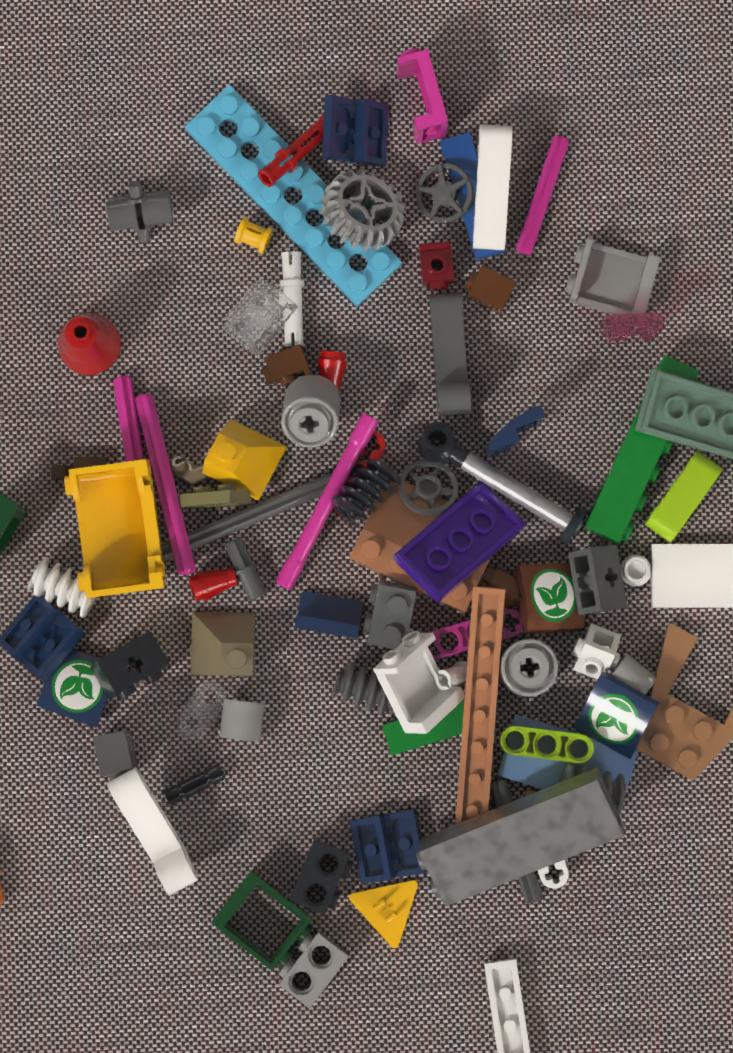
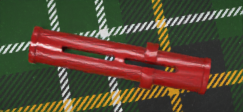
[258,116,324,187]

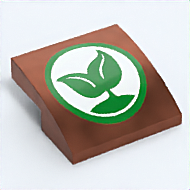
[515,563,584,634]

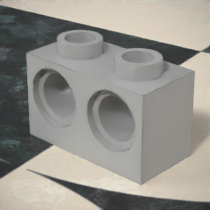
[278,930,349,1009]

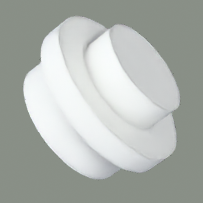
[620,555,652,586]

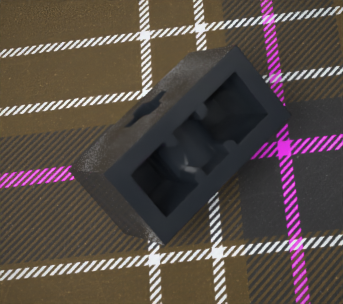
[90,631,170,700]

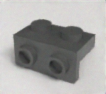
[363,575,417,649]

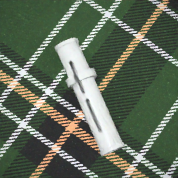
[280,251,305,348]

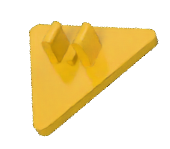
[349,880,418,948]

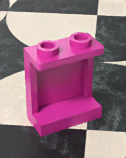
[396,48,448,145]

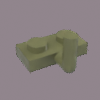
[180,484,250,508]

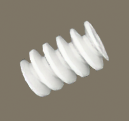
[27,557,96,618]

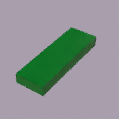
[382,699,465,756]

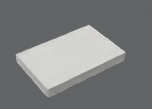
[651,544,733,608]

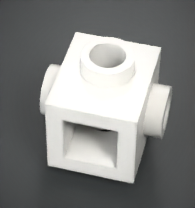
[572,623,621,679]

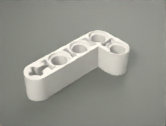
[473,124,512,250]
[107,767,198,896]

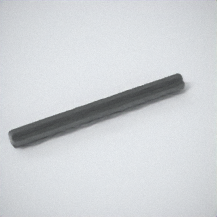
[160,474,332,560]

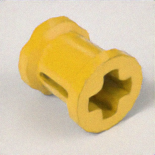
[234,216,274,254]

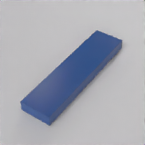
[440,132,506,261]

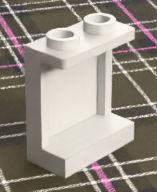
[373,631,465,734]

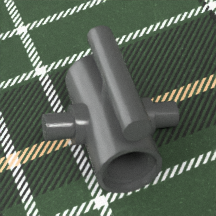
[106,181,173,243]

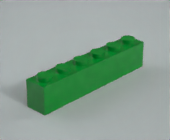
[582,355,701,545]

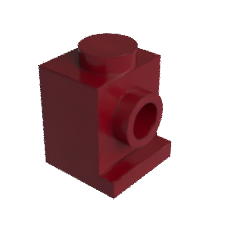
[418,241,455,291]

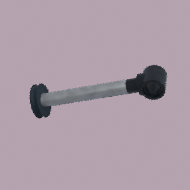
[418,422,589,549]

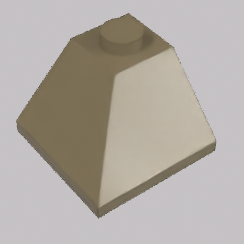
[191,612,256,676]

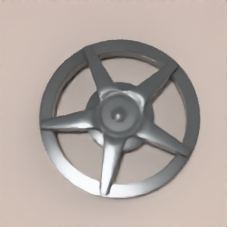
[416,163,474,223]
[398,460,458,516]

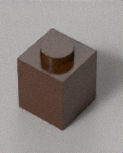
[465,265,516,315]

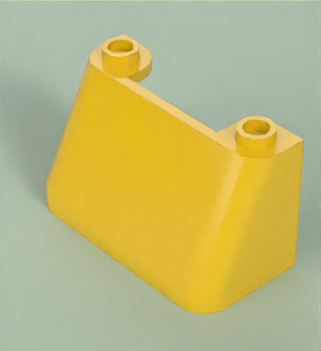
[64,459,166,598]

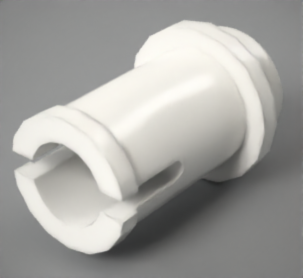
[435,661,467,690]

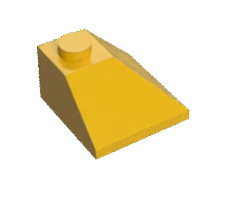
[202,419,287,501]

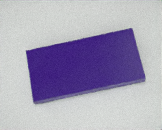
[393,481,526,603]

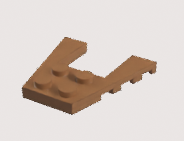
[636,623,733,781]

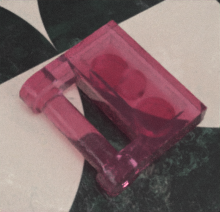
[599,312,664,343]

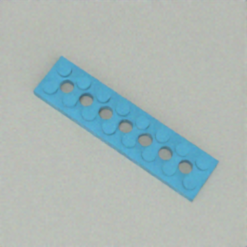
[184,85,403,308]

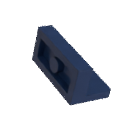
[294,591,364,639]

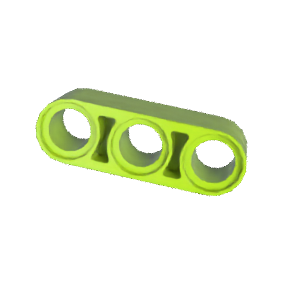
[644,450,723,543]
[499,726,594,763]

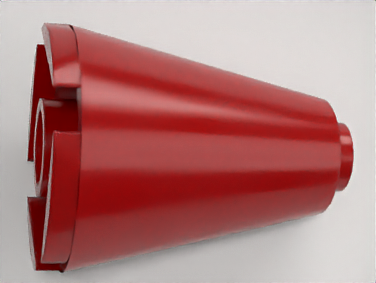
[58,313,121,375]

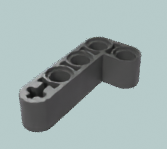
[429,292,471,416]

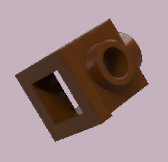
[261,344,311,387]

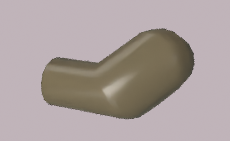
[170,456,210,484]

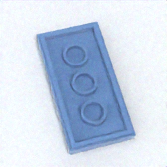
[497,714,638,806]

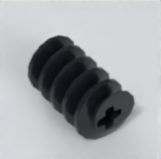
[332,459,402,528]

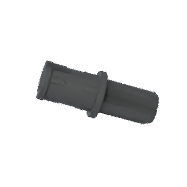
[225,538,267,601]

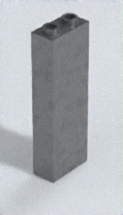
[416,768,624,907]

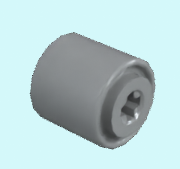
[281,375,341,448]
[499,639,558,697]

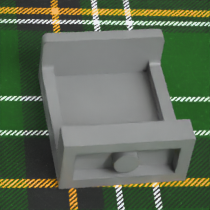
[565,237,661,323]

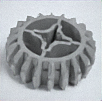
[320,168,405,252]

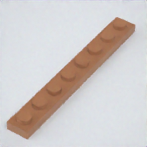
[455,586,506,825]

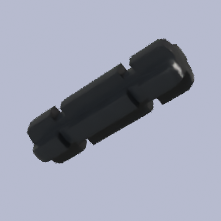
[164,764,225,805]

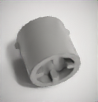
[609,654,657,695]
[218,699,265,742]

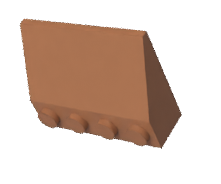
[349,481,490,614]

